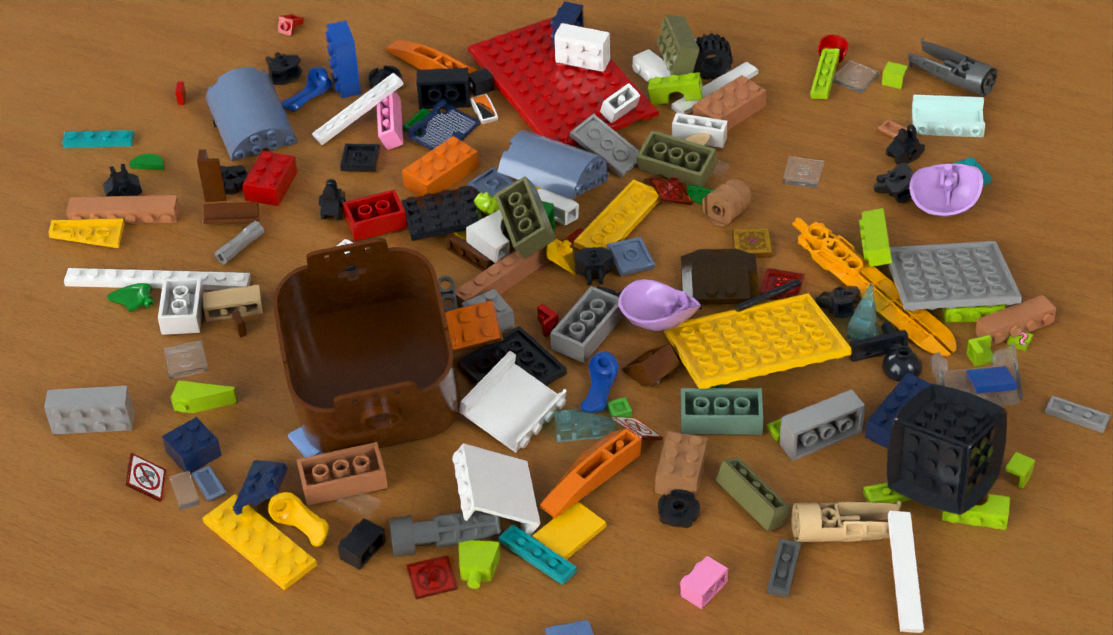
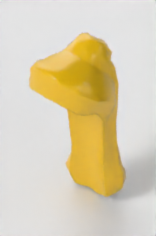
[268,492,329,547]

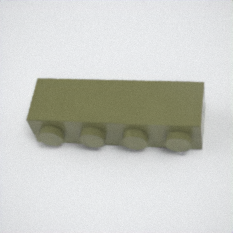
[716,457,791,531]

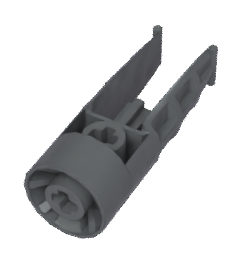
[908,38,997,97]
[389,512,501,557]

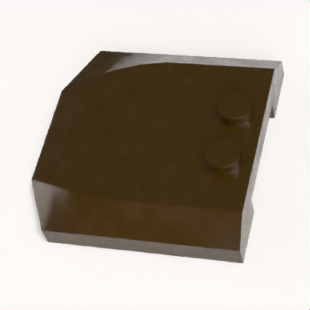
[681,249,760,310]

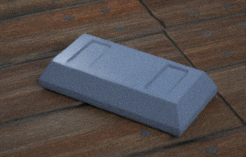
[191,465,227,502]

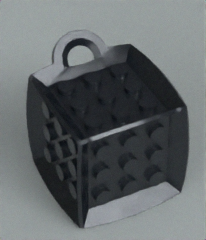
[887,384,1007,515]

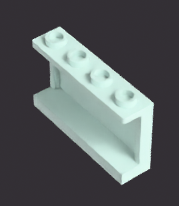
[912,95,985,137]

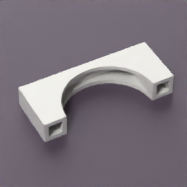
[466,188,579,263]

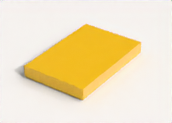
[532,502,607,560]

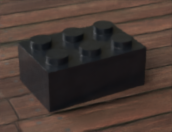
[416,68,470,110]

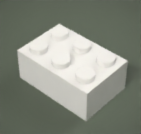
[555,23,610,72]
[158,277,205,335]

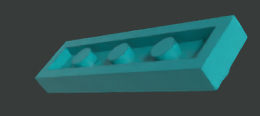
[62,130,134,148]
[499,525,577,585]

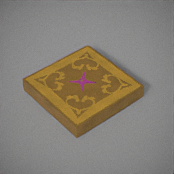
[732,227,773,258]

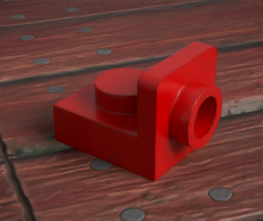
[278,14,304,36]
[537,303,559,337]

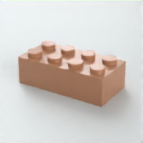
[693,75,767,130]
[297,442,388,506]

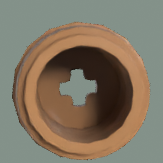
[702,179,752,227]

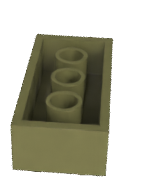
[657,15,699,75]
[636,130,718,188]
[495,176,556,258]

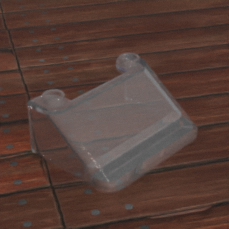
[929,344,1023,406]

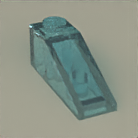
[847,284,879,341]
[554,409,616,442]

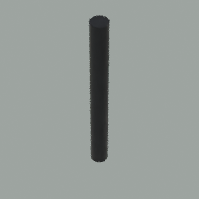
[735,279,801,312]

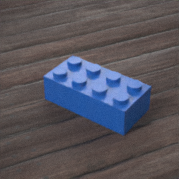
[325,20,361,98]

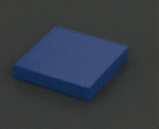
[967,366,1017,394]

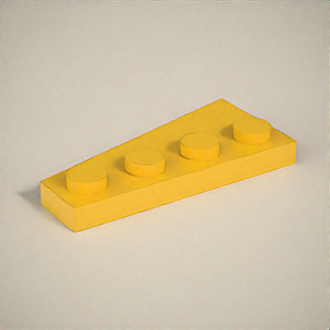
[48,219,124,248]

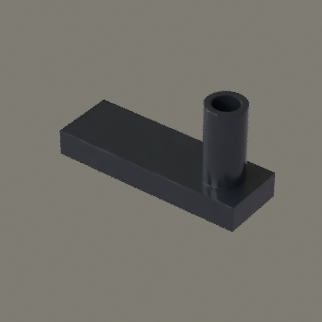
[850,322,908,362]

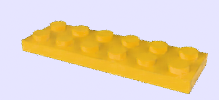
[574,180,662,253]
[203,494,317,590]

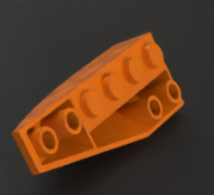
[386,40,479,74]
[540,428,642,518]

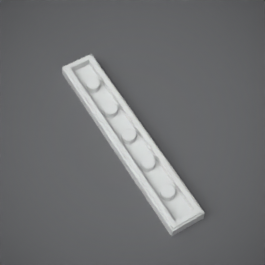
[671,62,758,114]
[312,73,404,145]
[887,511,924,633]

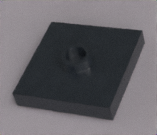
[340,144,380,172]

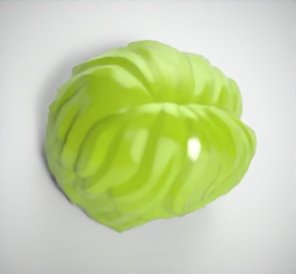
[474,192,500,215]

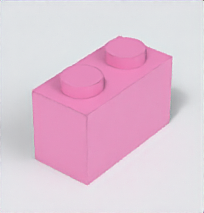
[680,556,728,609]

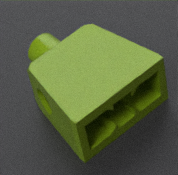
[459,540,500,589]

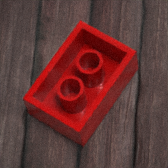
[242,151,297,206]
[343,189,407,241]

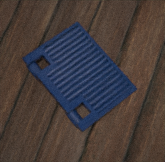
[406,99,481,150]

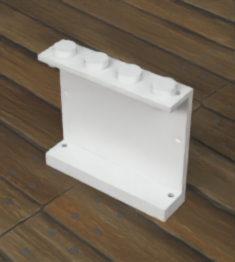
[459,351,567,453]
[453,443,540,536]

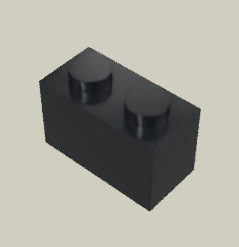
[338,518,386,570]

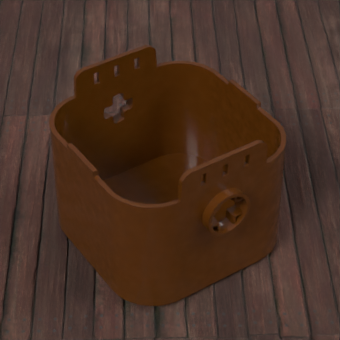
[273,238,461,453]

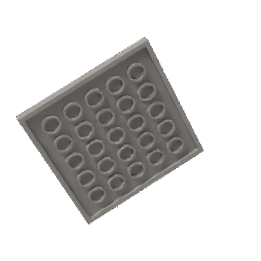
[888,241,1022,311]

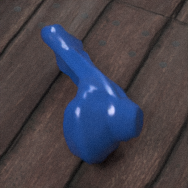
[282,66,332,112]
[580,351,618,413]

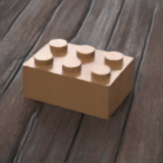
[655,431,708,499]

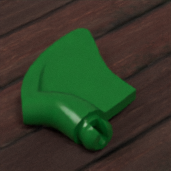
[107,283,154,312]

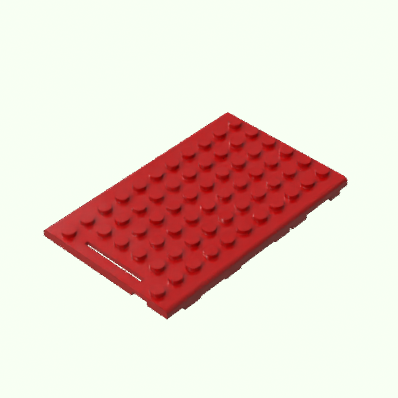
[468,17,659,146]

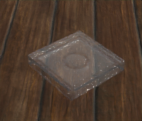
[833,60,879,94]
[783,156,824,188]
[163,340,209,379]

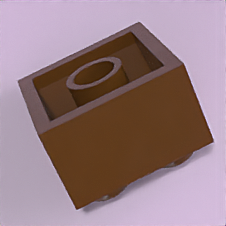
[622,344,681,387]

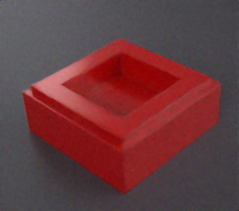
[175,81,186,105]

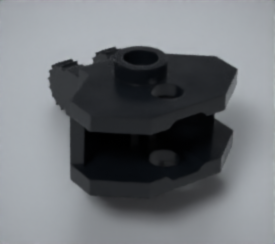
[265,52,302,85]
[886,124,925,164]
[873,163,913,203]
[103,164,142,197]
[319,179,346,220]
[575,247,613,285]
[815,286,861,319]

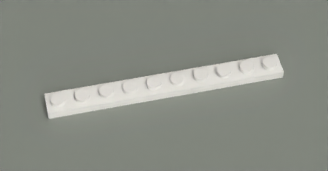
[64,268,251,290]

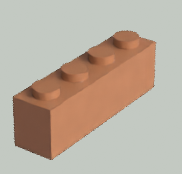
[976,295,1056,346]

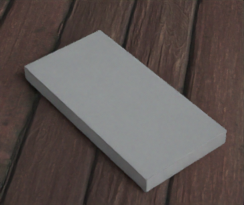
[569,114,639,178]

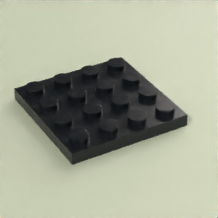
[402,186,483,241]
[457,326,567,386]

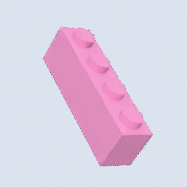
[377,91,403,150]

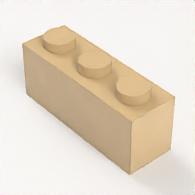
[202,285,263,322]

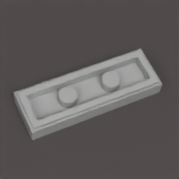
[1045,396,1111,433]

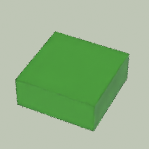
[607,397,632,421]

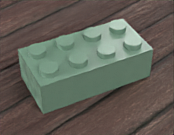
[681,388,763,435]

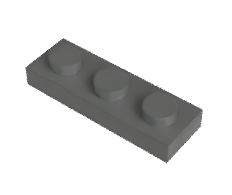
[767,539,801,598]

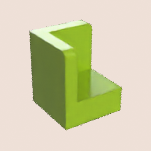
[882,62,907,89]
[966,335,996,367]
[1006,452,1035,489]

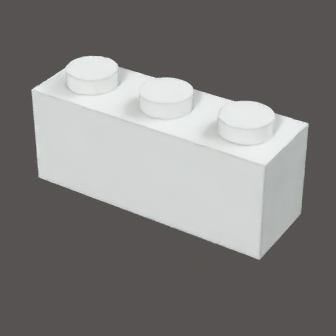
[632,49,671,82]
[672,113,728,148]

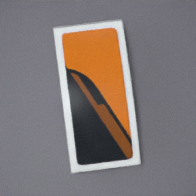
[470,94,498,125]

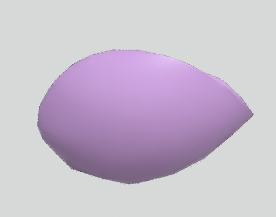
[910,164,983,218]
[618,279,701,332]

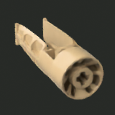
[792,501,901,542]

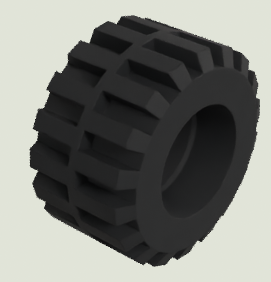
[693,33,733,79]

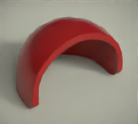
[817,34,849,63]

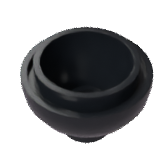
[882,346,922,382]

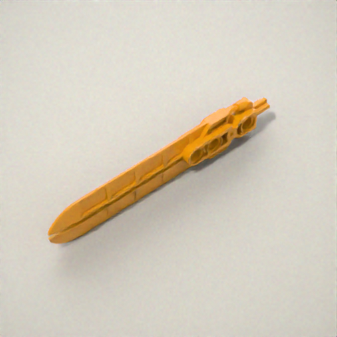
[792,217,956,357]

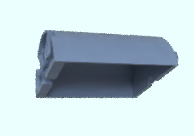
[206,67,298,161]
[498,130,609,199]

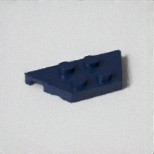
[233,460,288,515]

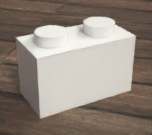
[600,83,641,124]

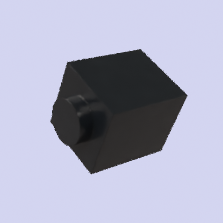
[469,68,494,96]

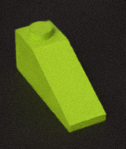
[171,380,238,413]

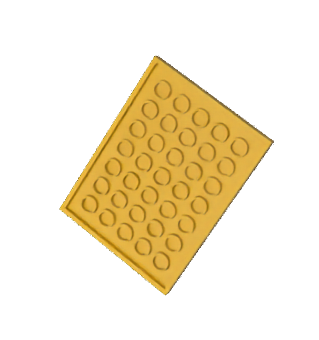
[663,293,851,389]

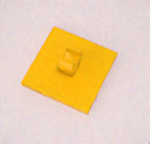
[545,239,576,275]

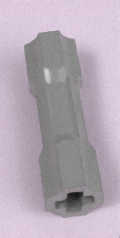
[214,221,264,265]

